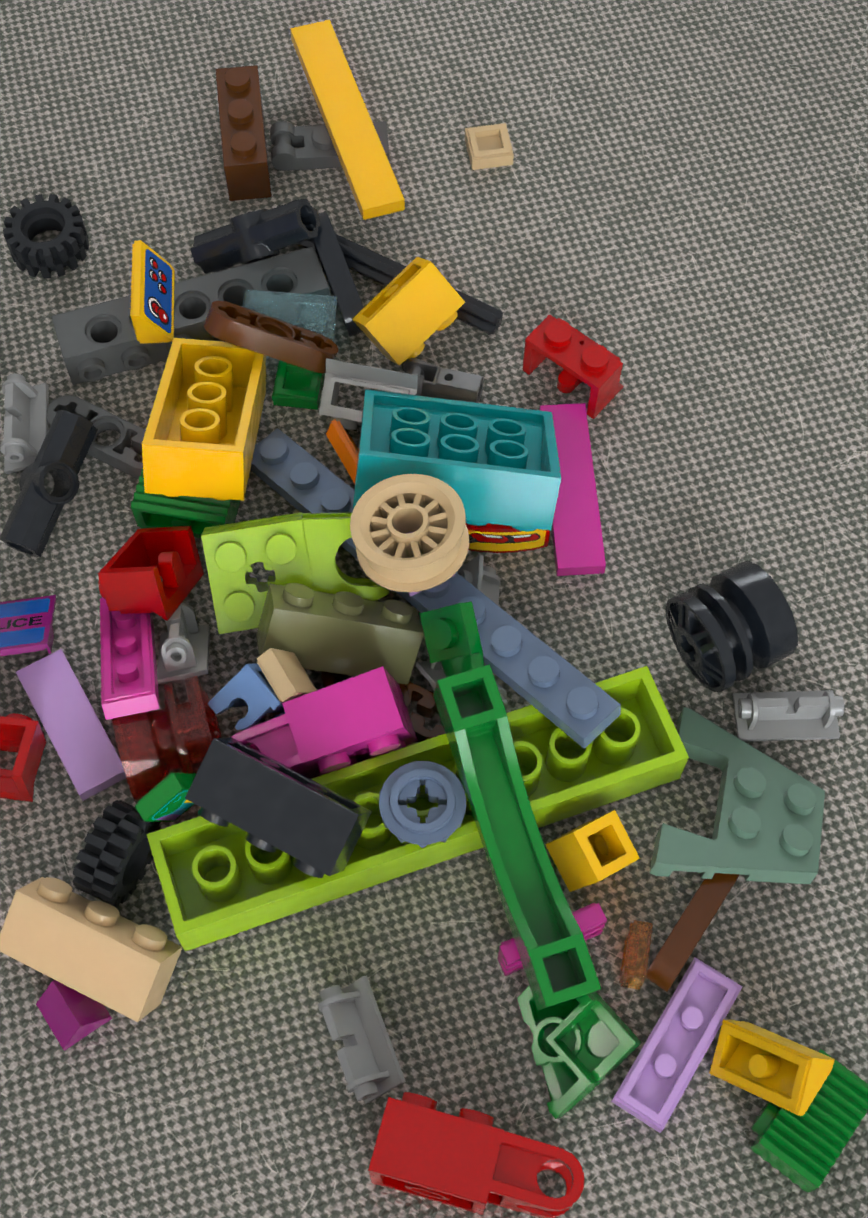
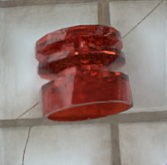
[112,676,222,804]

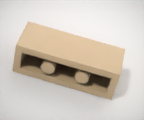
[0,877,182,1022]

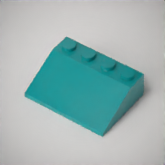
[353,389,561,532]

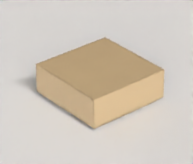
[465,123,514,170]
[256,648,316,702]

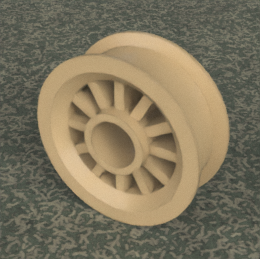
[350,474,469,592]

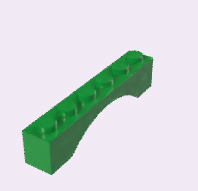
[433,664,601,1010]

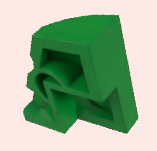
[517,985,642,1119]

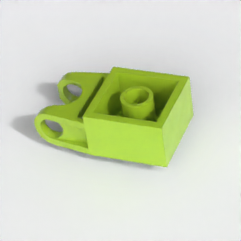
[201,512,390,634]

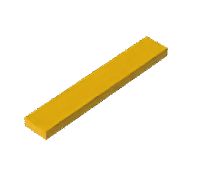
[290,20,405,220]

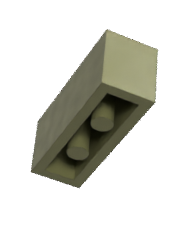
[256,583,424,684]

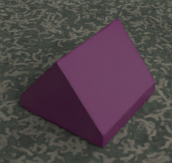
[36,980,112,1051]

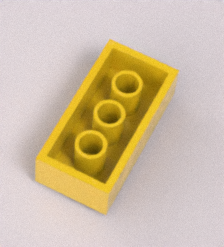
[142,338,266,501]

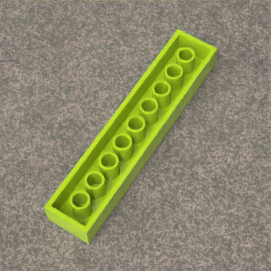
[146,666,689,952]

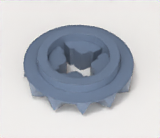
[379,761,466,848]

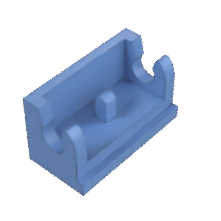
[207,663,285,730]

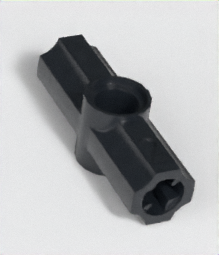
[191,199,321,274]
[0,410,98,557]

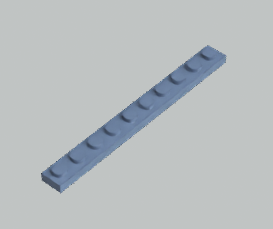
[250,428,621,749]

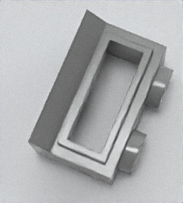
[319,358,424,430]

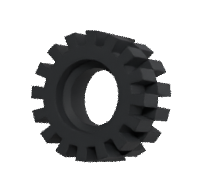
[3,194,89,279]
[73,800,161,907]

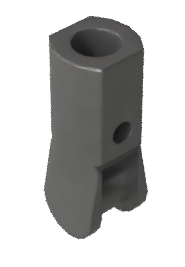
[403,358,484,403]

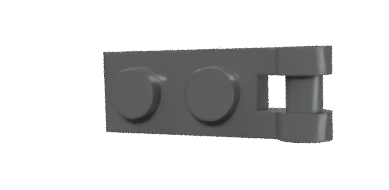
[270,121,390,171]

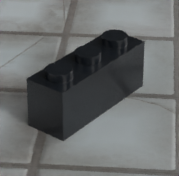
[185,737,372,878]

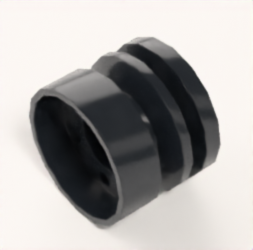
[665,560,798,692]

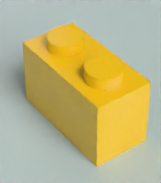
[352,257,465,366]

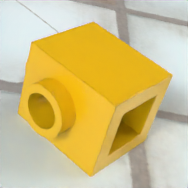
[545,810,640,892]

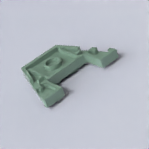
[649,707,825,884]

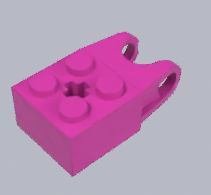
[231,666,418,779]

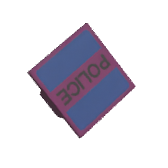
[0,595,57,656]

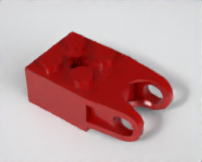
[368,1092,584,1218]

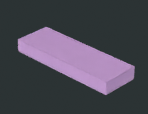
[16,649,129,801]
[611,957,743,1133]

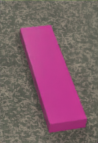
[539,403,606,576]
[100,597,160,720]

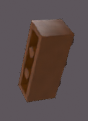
[216,65,272,201]

